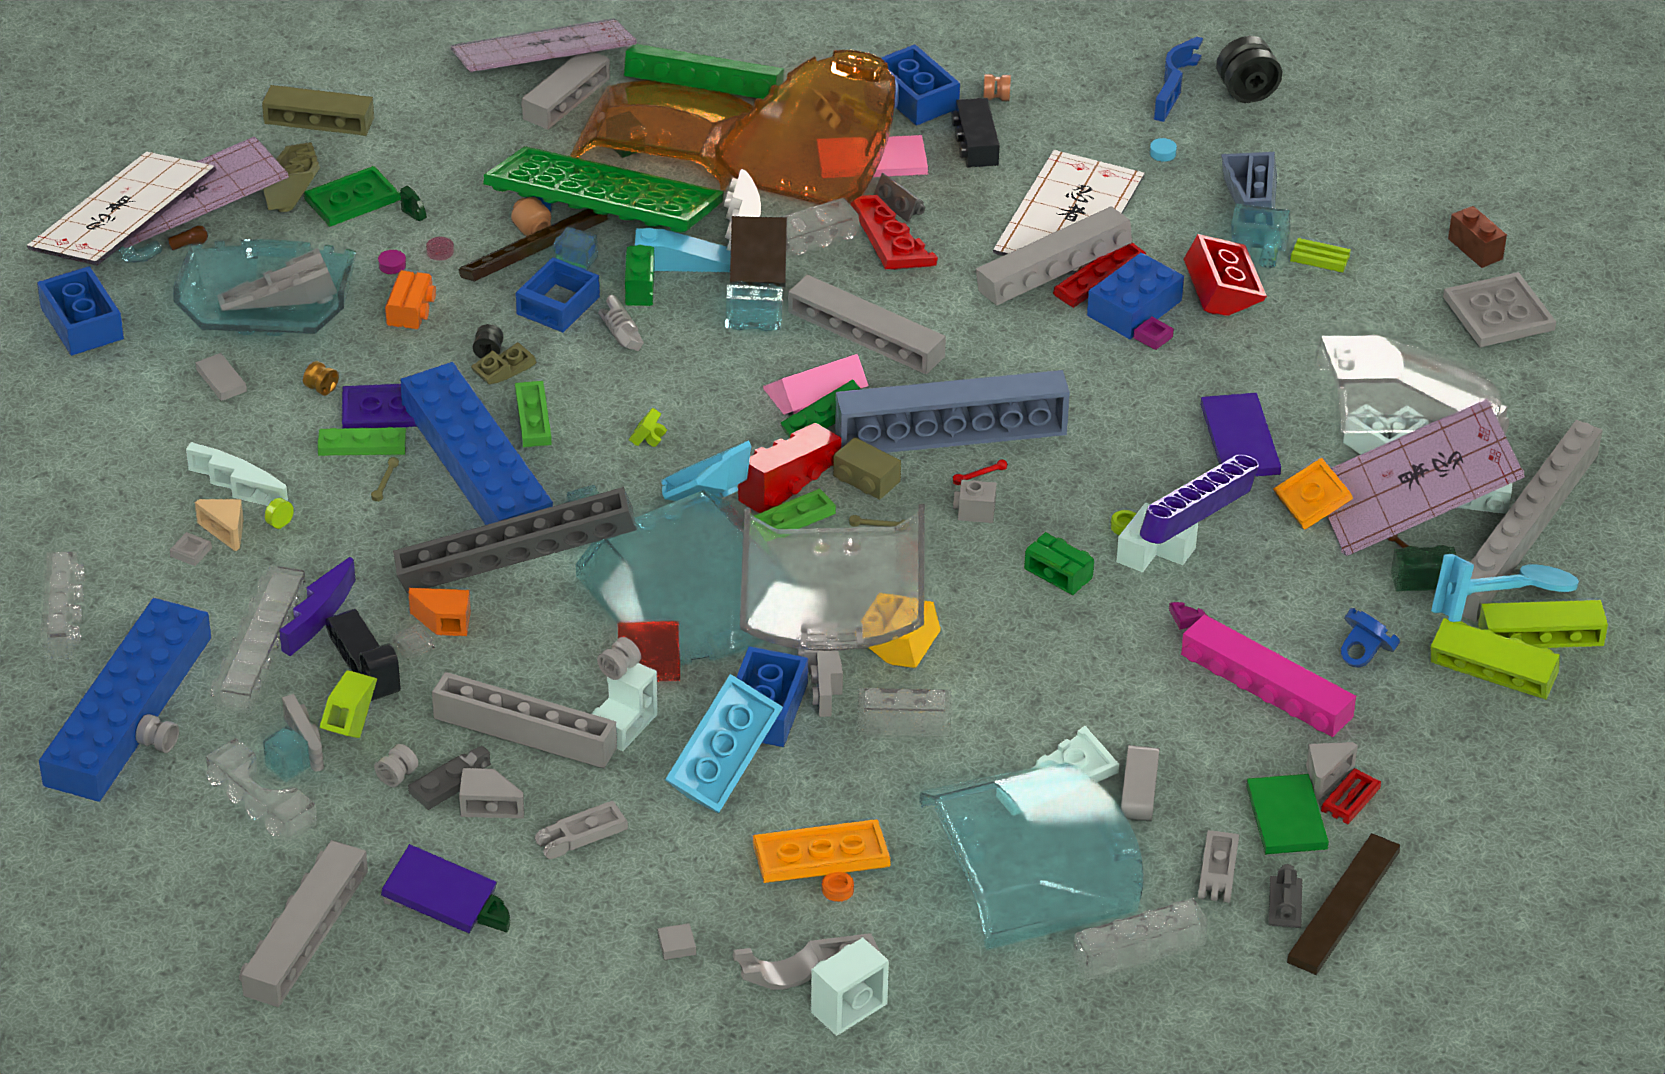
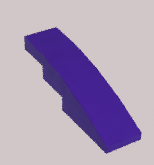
[279,557,356,656]

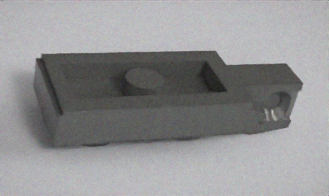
[408,746,491,810]

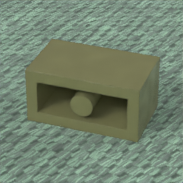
[833,437,901,500]

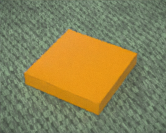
[1273,457,1353,530]

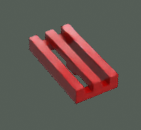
[1321,768,1381,824]

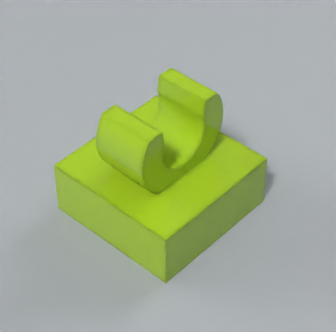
[629,407,667,447]

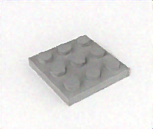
[1443,272,1556,347]

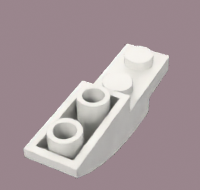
[723,169,761,251]

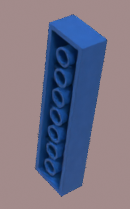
[400,362,553,525]
[39,598,211,802]

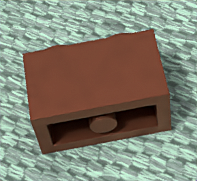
[1448,206,1507,268]

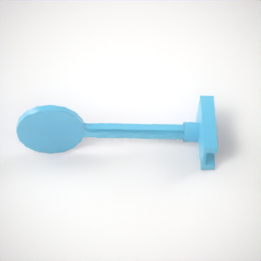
[1431,554,1579,622]

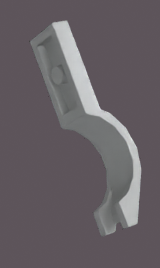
[732,933,880,990]

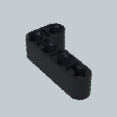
[325,609,401,701]

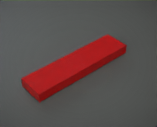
[1053,243,1146,308]

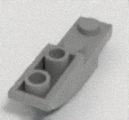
[796,610,843,717]

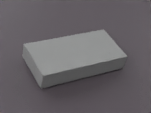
[195,353,247,401]

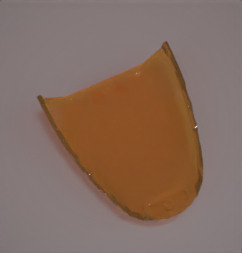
[714,50,896,209]

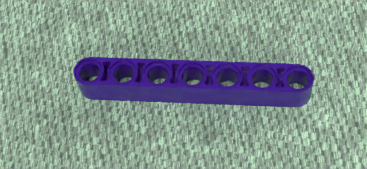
[1140,455,1259,544]

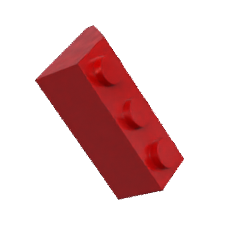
[1184,234,1267,316]

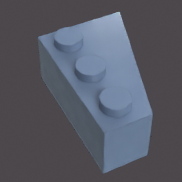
[1221,152,1277,228]

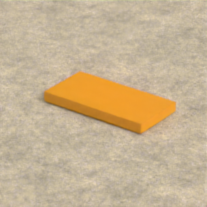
[753,819,890,883]

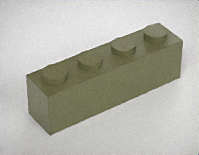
[262,85,374,136]

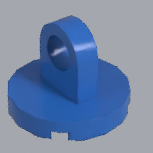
[1341,608,1400,668]

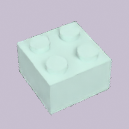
[811,937,889,1036]

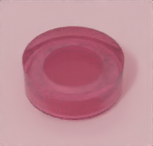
[426,237,454,261]

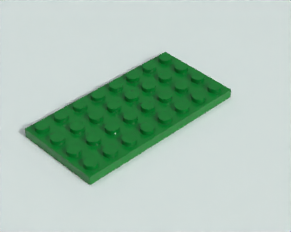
[483,146,724,232]

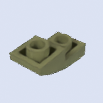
[471,342,537,384]

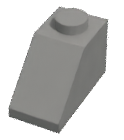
[459,768,524,819]

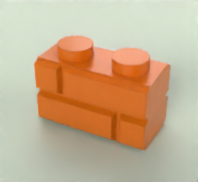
[385,270,436,329]

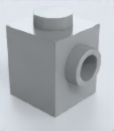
[953,480,997,523]

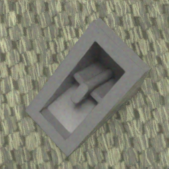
[1306,742,1358,800]

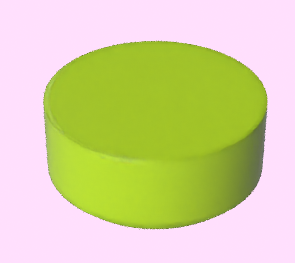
[265,498,294,529]
[1111,510,1136,535]

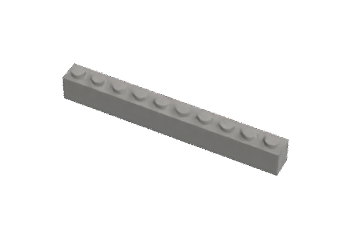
[1462,420,1603,622]

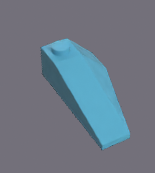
[635,228,731,272]

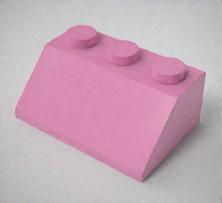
[763,354,868,415]

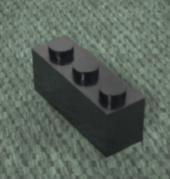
[951,98,1000,168]

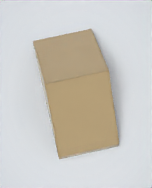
[195,499,244,551]

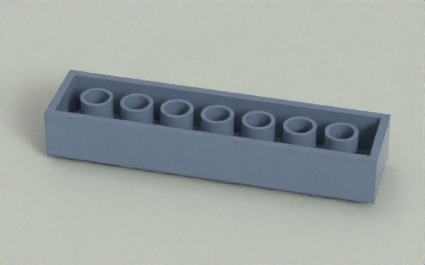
[835,370,1070,453]

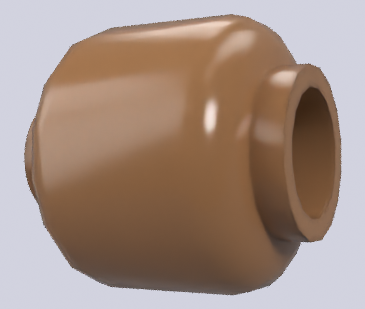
[511,197,552,236]

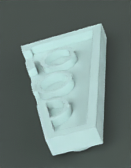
[996,726,1119,818]

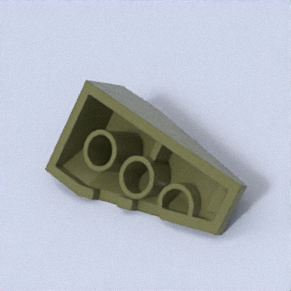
[263,142,320,212]

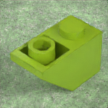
[319,670,377,738]

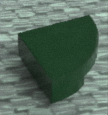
[400,185,427,221]
[477,894,510,933]

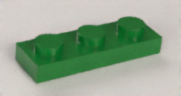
[781,379,861,438]

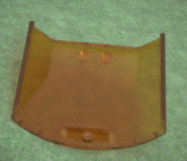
[570,80,759,191]

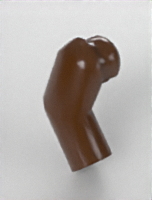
[168,225,208,251]

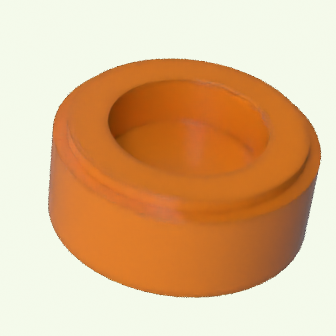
[822,872,854,902]

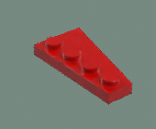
[850,195,938,270]

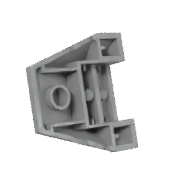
[217,248,337,311]

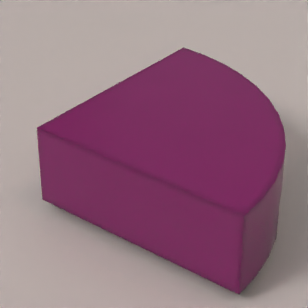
[1169,602,1208,629]

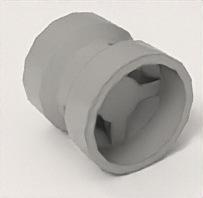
[597,637,641,680]
[135,714,179,753]
[374,744,419,787]

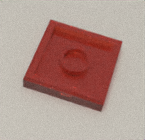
[618,621,680,682]

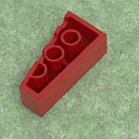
[738,423,842,513]

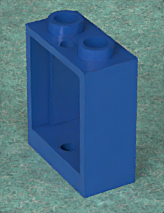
[516,257,600,333]

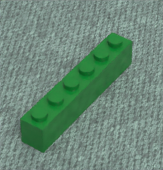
[624,44,784,101]

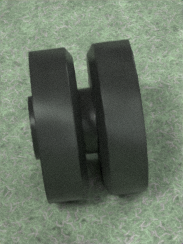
[1216,36,1282,103]

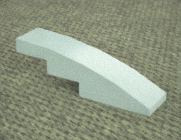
[186,442,288,506]

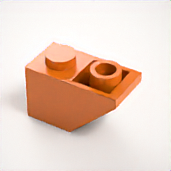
[408,588,471,636]

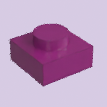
[1134,317,1174,350]

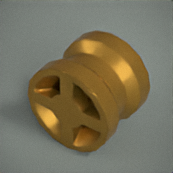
[303,361,339,396]

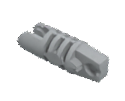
[598,294,644,351]

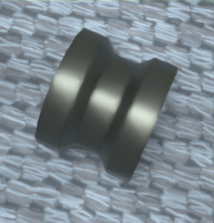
[472,324,504,359]

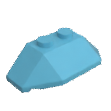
[661,440,751,505]

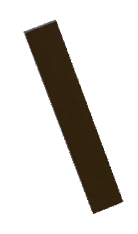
[458,208,609,282]
[1287,833,1401,975]

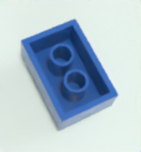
[872,44,960,126]
[1087,253,1184,339]
[37,266,124,356]
[736,646,808,747]

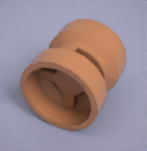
[984,74,1011,101]

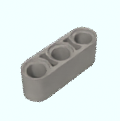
[1120,745,1160,821]

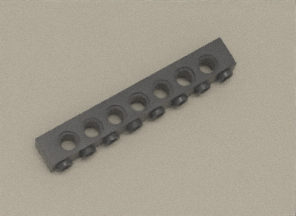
[393,487,637,594]

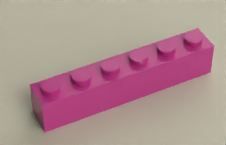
[1181,614,1356,737]

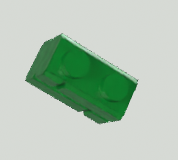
[625,245,655,306]
[1024,532,1094,595]

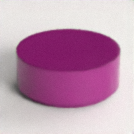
[378,250,406,274]

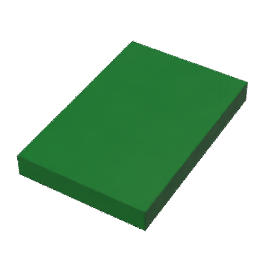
[303,166,401,227]
[1246,774,1329,855]

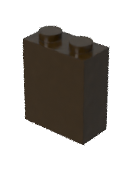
[730,216,787,292]

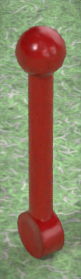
[953,459,1008,485]

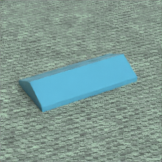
[665,674,783,813]

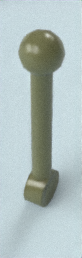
[371,457,399,501]
[849,515,910,531]

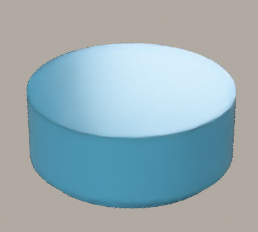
[1150,138,1177,162]

